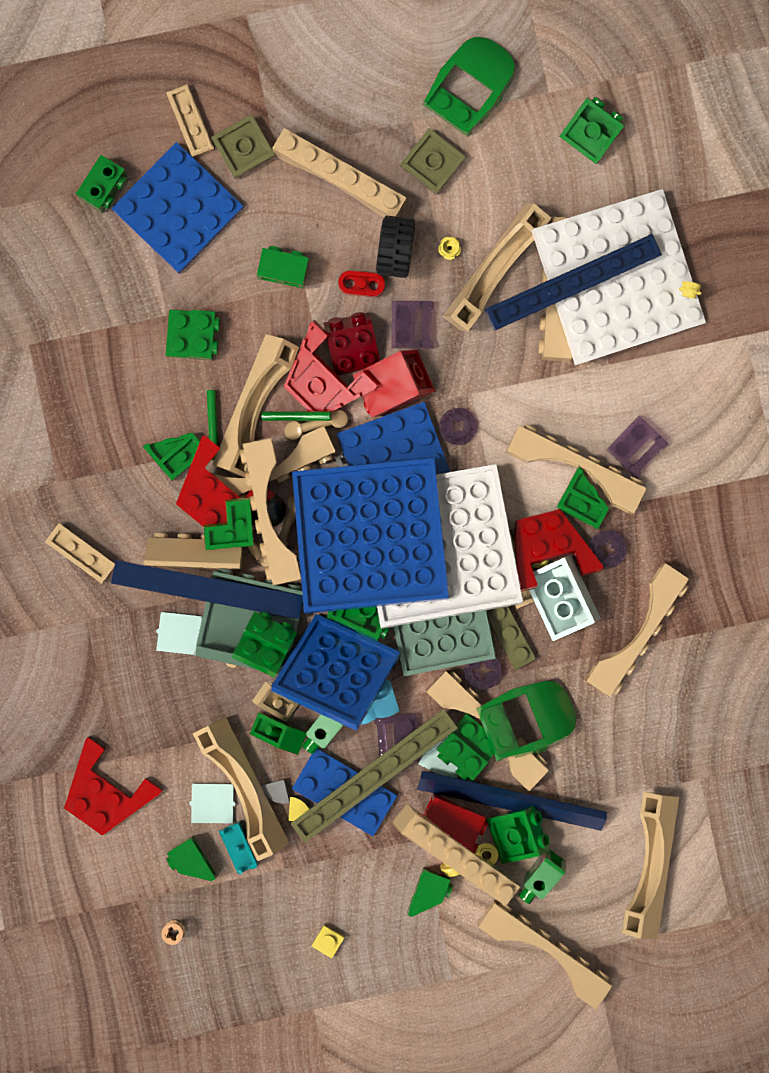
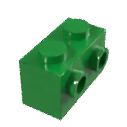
[76,155,128,214]
[257,246,309,289]

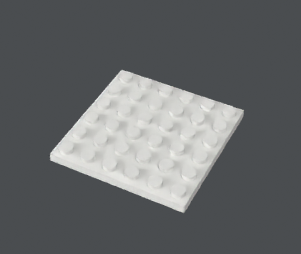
[531,189,706,365]
[377,464,523,629]

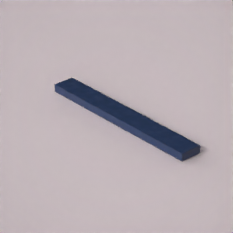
[484,233,662,331]
[111,560,303,619]
[417,771,607,831]

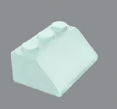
[529,555,601,641]

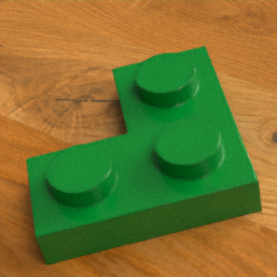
[203,497,253,550]

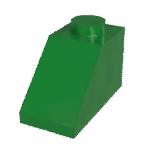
[250,712,306,755]
[166,836,217,882]
[407,867,453,917]

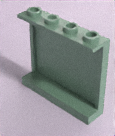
[193,568,303,675]

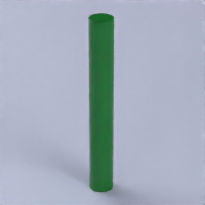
[206,390,219,461]
[262,411,332,421]

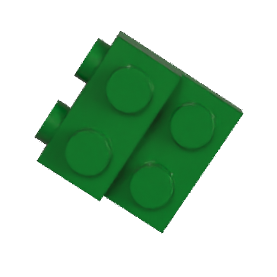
[559,96,626,164]
[165,309,220,361]
[335,607,390,642]
[232,612,297,678]
[436,713,494,781]
[487,805,550,864]

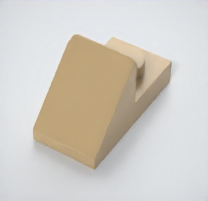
[252,682,299,722]

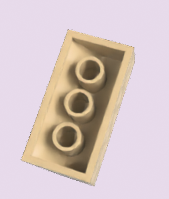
[144,533,244,570]

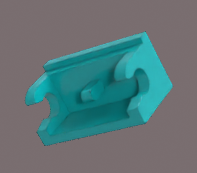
[218,821,260,875]

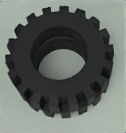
[376,216,415,278]

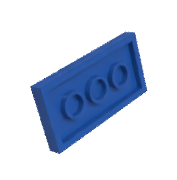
[292,749,397,836]

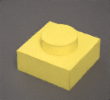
[312,924,344,958]

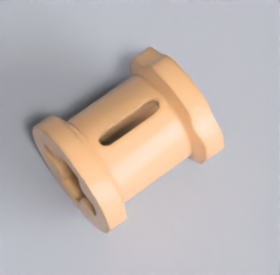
[162,920,185,945]

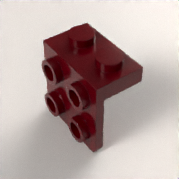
[324,312,380,375]

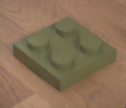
[211,114,275,179]
[400,128,465,195]

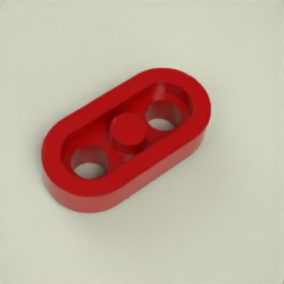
[338,271,385,298]

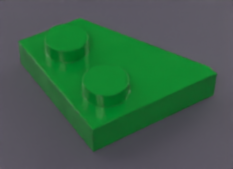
[143,433,200,481]
[556,467,609,530]

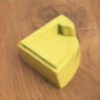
[288,796,309,821]

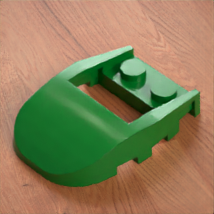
[423,37,515,137]
[476,681,576,762]

